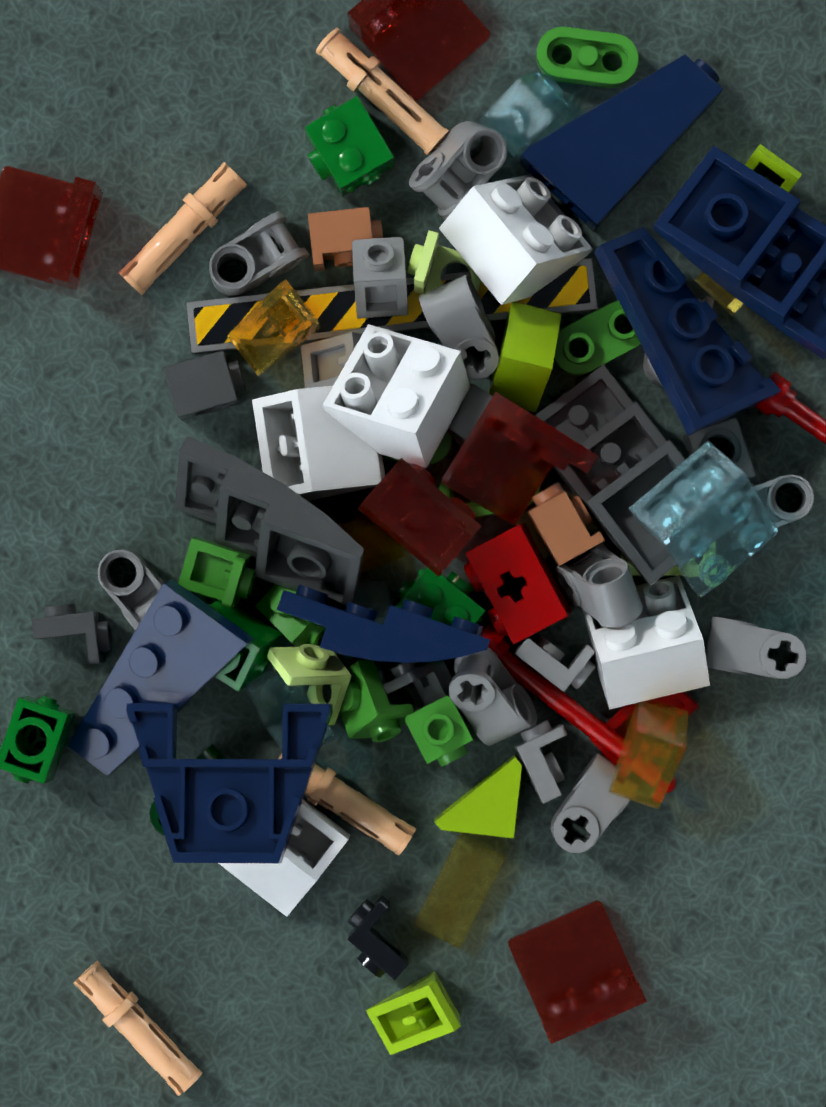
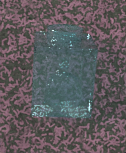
[479,71,569,157]

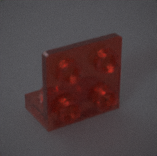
[347,0,490,101]
[0,166,103,290]
[442,392,598,524]
[358,458,481,577]
[508,900,647,1044]

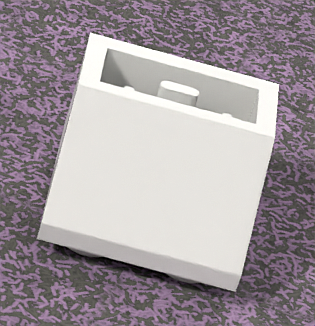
[439,174,593,305]
[322,324,470,468]
[252,386,387,501]
[582,576,710,710]
[218,798,350,917]

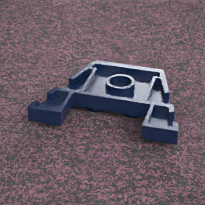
[126,703,333,864]

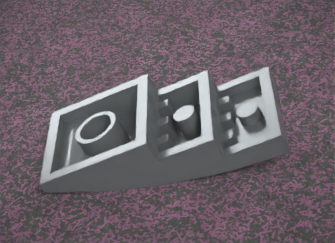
[523,364,733,586]
[175,436,365,610]

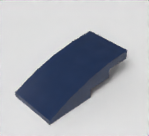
[653,145,826,360]

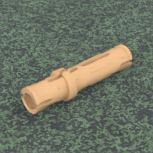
[316,27,450,156]
[118,162,247,295]
[278,753,416,856]
[73,960,203,1096]

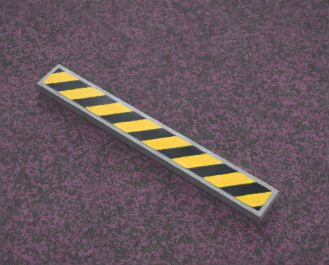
[186,258,598,355]

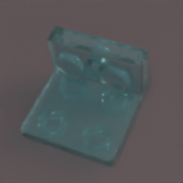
[629,441,778,597]

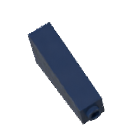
[519,54,723,232]

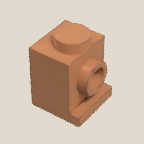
[308,207,383,272]
[527,482,605,566]

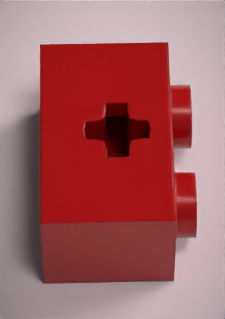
[464,522,573,645]

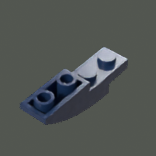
[277,584,490,663]

